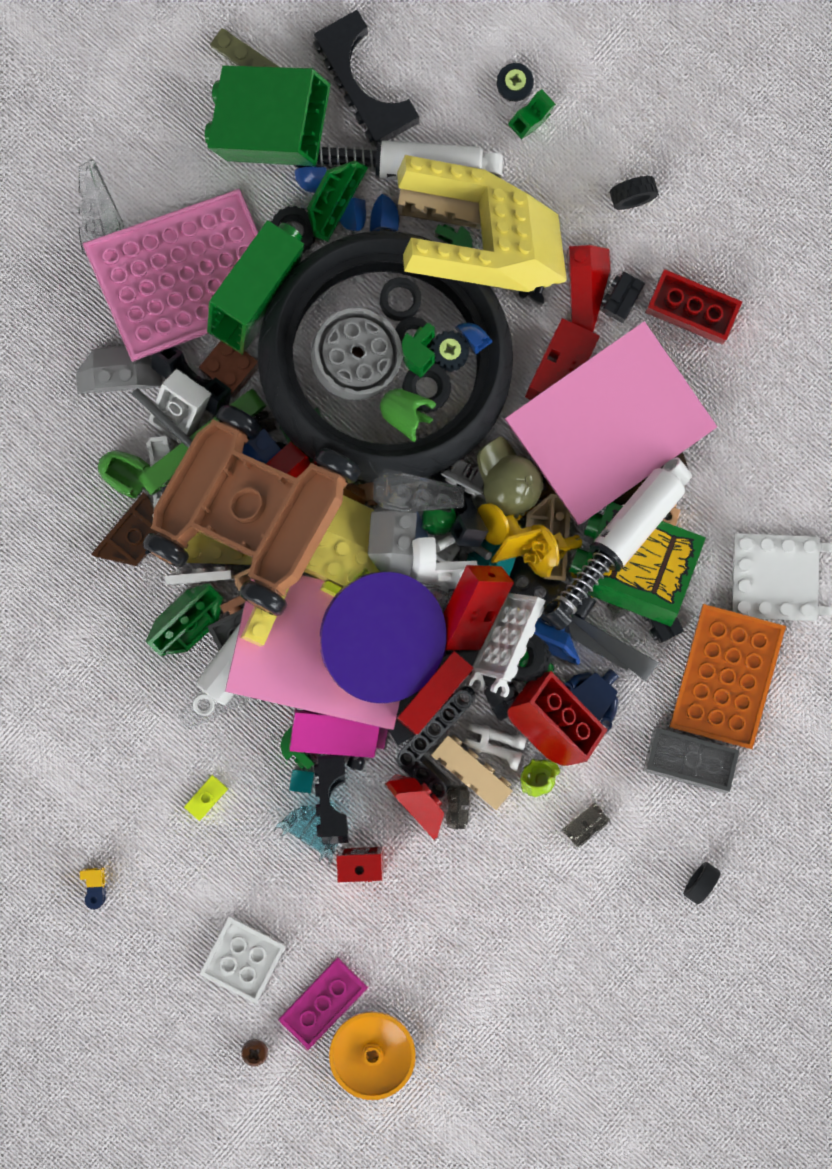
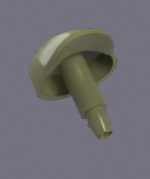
[468,436,543,518]

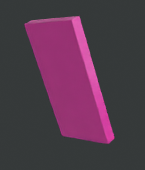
[289,709,379,758]
[278,957,368,1050]

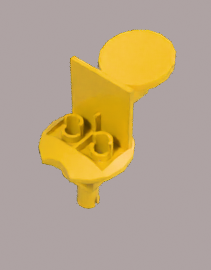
[478,503,582,577]

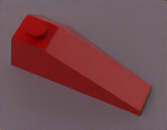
[567,245,610,332]

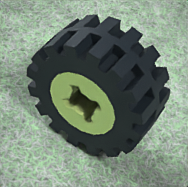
[430,330,470,373]

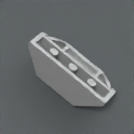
[76,346,161,394]
[368,496,417,577]

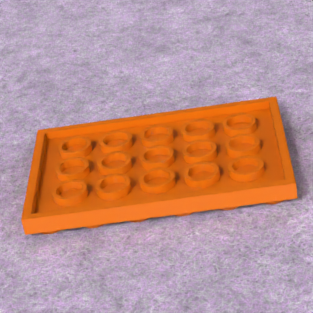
[669,604,786,750]

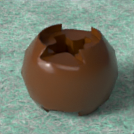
[241,1039,268,1067]

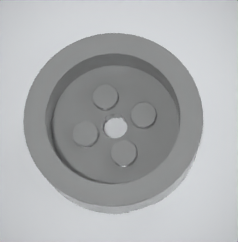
[311,308,402,401]

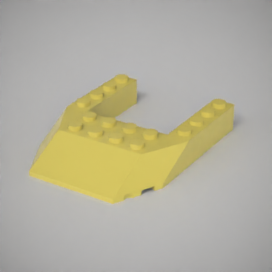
[397,155,567,292]
[240,495,380,647]

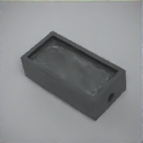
[643,728,740,794]

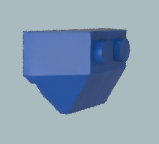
[534,618,580,665]

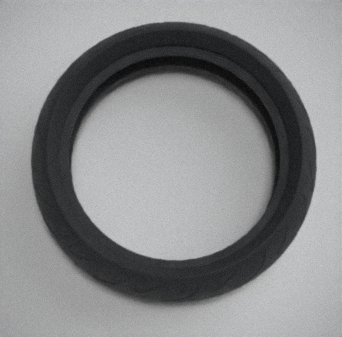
[258,231,513,483]

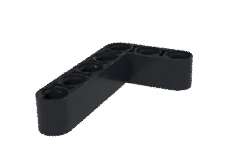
[396,686,476,799]

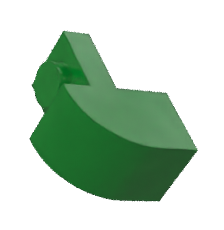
[508,89,556,140]
[434,224,473,248]
[402,323,435,378]
[281,726,315,770]

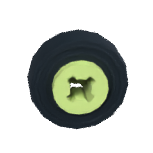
[496,63,534,102]

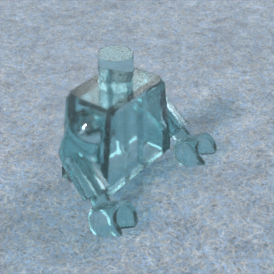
[274,801,338,866]

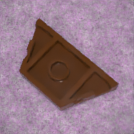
[92,492,158,567]

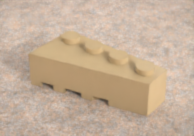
[398,189,481,229]
[431,735,512,810]

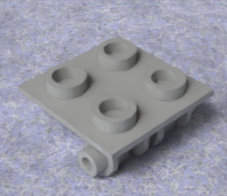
[441,460,484,496]

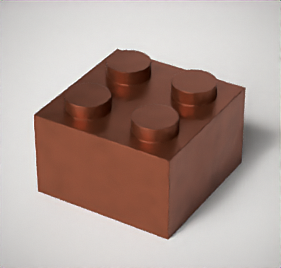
[199,341,258,398]

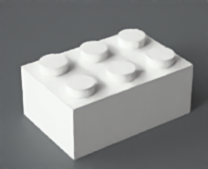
[148,369,211,444]

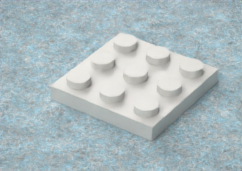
[165,567,237,585]
[199,916,286,1004]

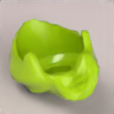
[520,759,560,798]

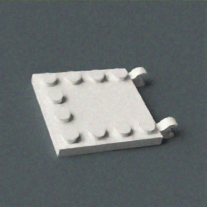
[731,533,832,622]
[466,593,546,697]

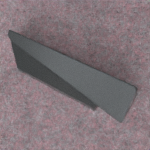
[568,614,659,681]

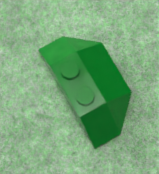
[307,160,368,242]
[145,583,223,656]

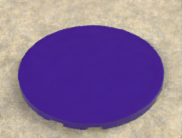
[320,571,447,703]

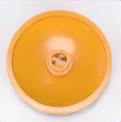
[329,1011,416,1100]

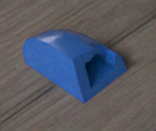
[294,167,327,193]
[370,194,399,232]
[340,197,366,231]
[455,323,493,354]

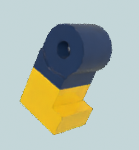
[80,867,106,910]

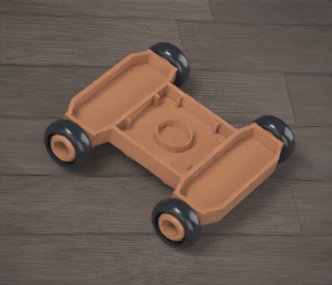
[143,404,361,616]

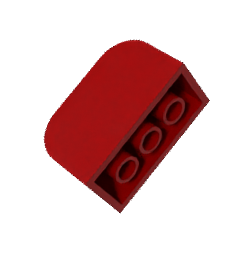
[507,671,607,766]

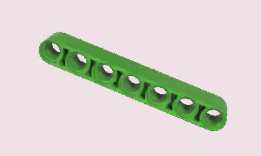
[138,389,267,496]

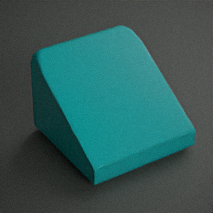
[289,769,314,794]

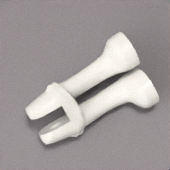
[464,724,527,771]

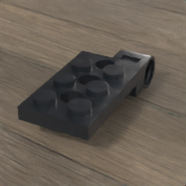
[509,556,596,626]

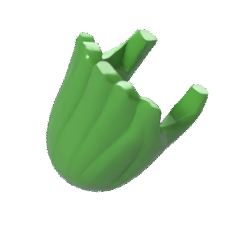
[380,388,436,442]
[97,451,150,499]

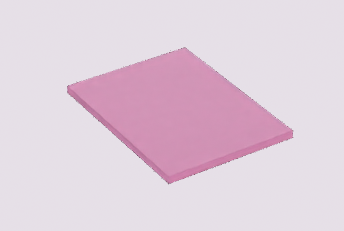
[82,189,259,362]
[505,321,717,525]
[225,575,400,730]

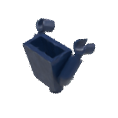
[564,668,619,734]

